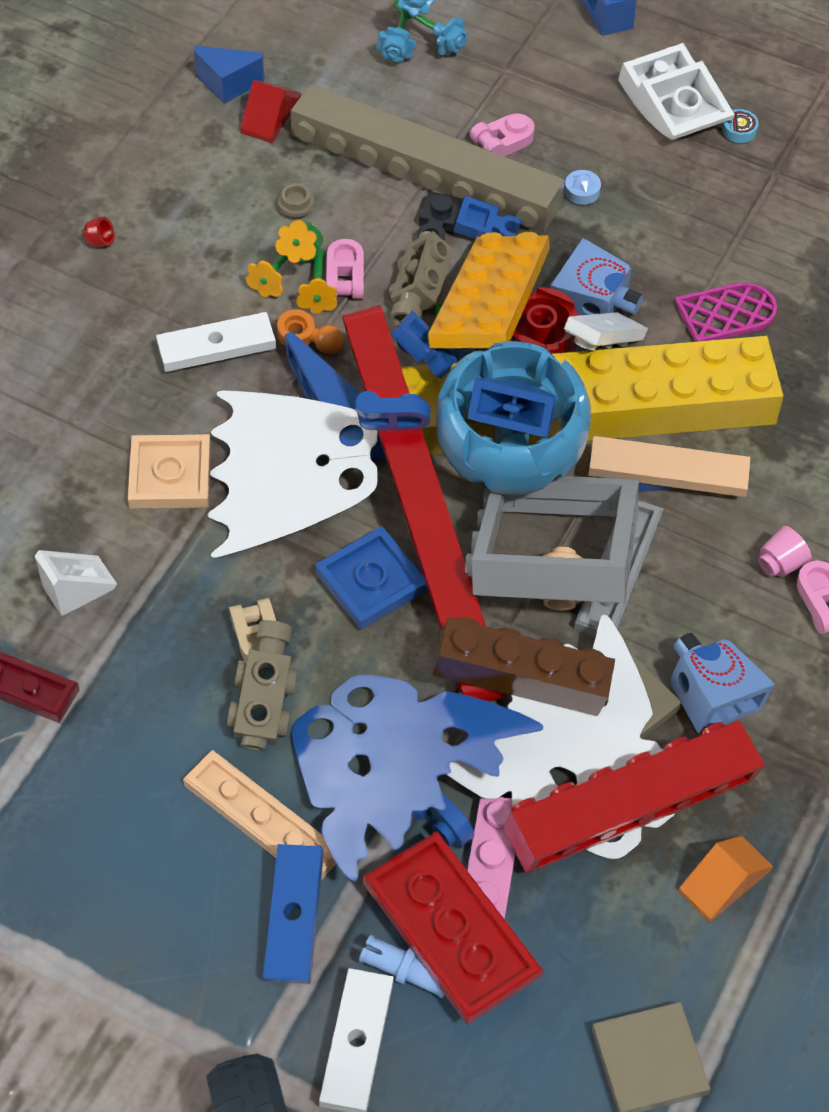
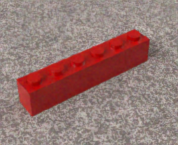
[503,720,765,874]

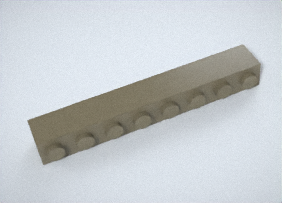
[291,84,565,233]

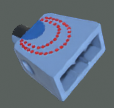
[551,238,644,316]
[670,633,775,734]

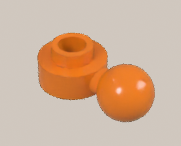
[277,309,344,355]

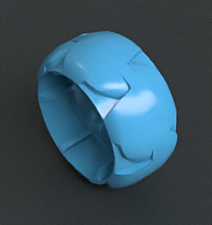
[436,341,591,495]

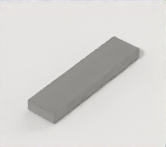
[574,501,664,637]

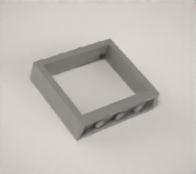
[465,476,639,603]

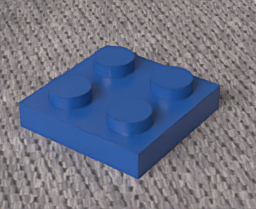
[315,526,428,630]

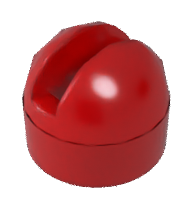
[83,217,115,248]

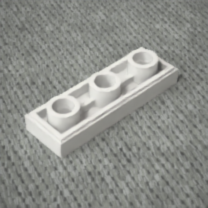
[156,312,276,372]
[564,312,648,350]
[319,968,394,1112]

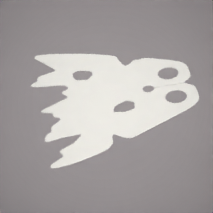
[447,615,675,859]

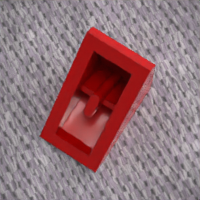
[240,80,301,143]

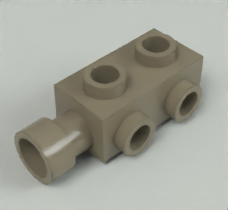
[389,231,453,328]
[227,620,298,751]

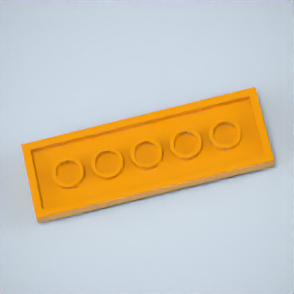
[428,232,550,348]

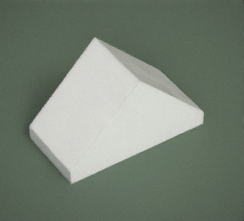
[35,550,117,616]

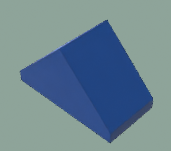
[194,46,265,103]
[467,378,557,438]

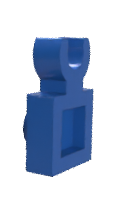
[453,196,521,239]
[390,310,457,379]

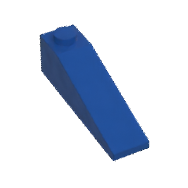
[285,332,386,471]

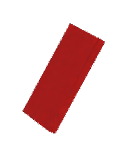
[363,832,543,1025]

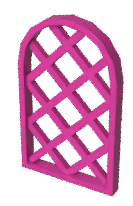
[674,282,777,342]

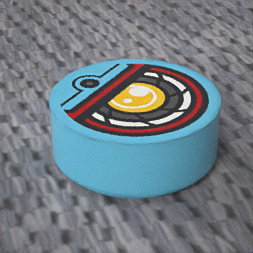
[722,109,758,143]

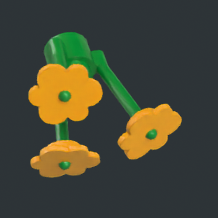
[246,220,337,314]

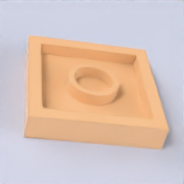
[128,434,211,509]

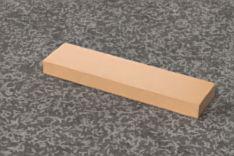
[588,436,750,497]
[183,750,337,880]

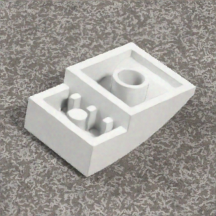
[618,43,735,140]

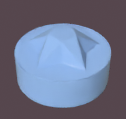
[564,170,601,205]

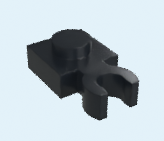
[418,191,463,241]

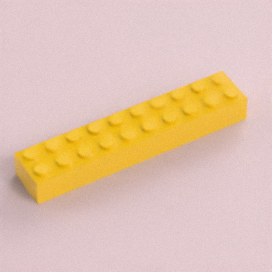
[401,336,783,455]

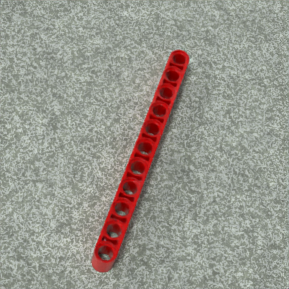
[342,305,507,702]

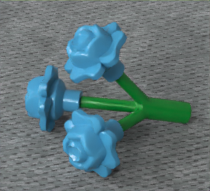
[376,0,467,63]

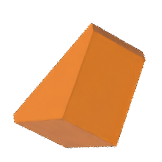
[678,836,773,923]

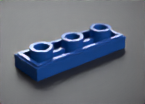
[263,844,324,984]

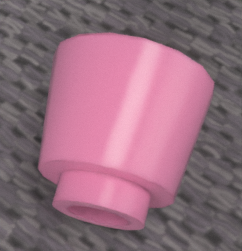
[758,525,812,577]

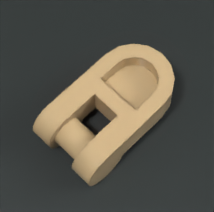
[229,598,276,662]

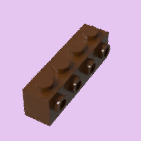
[432,617,616,716]

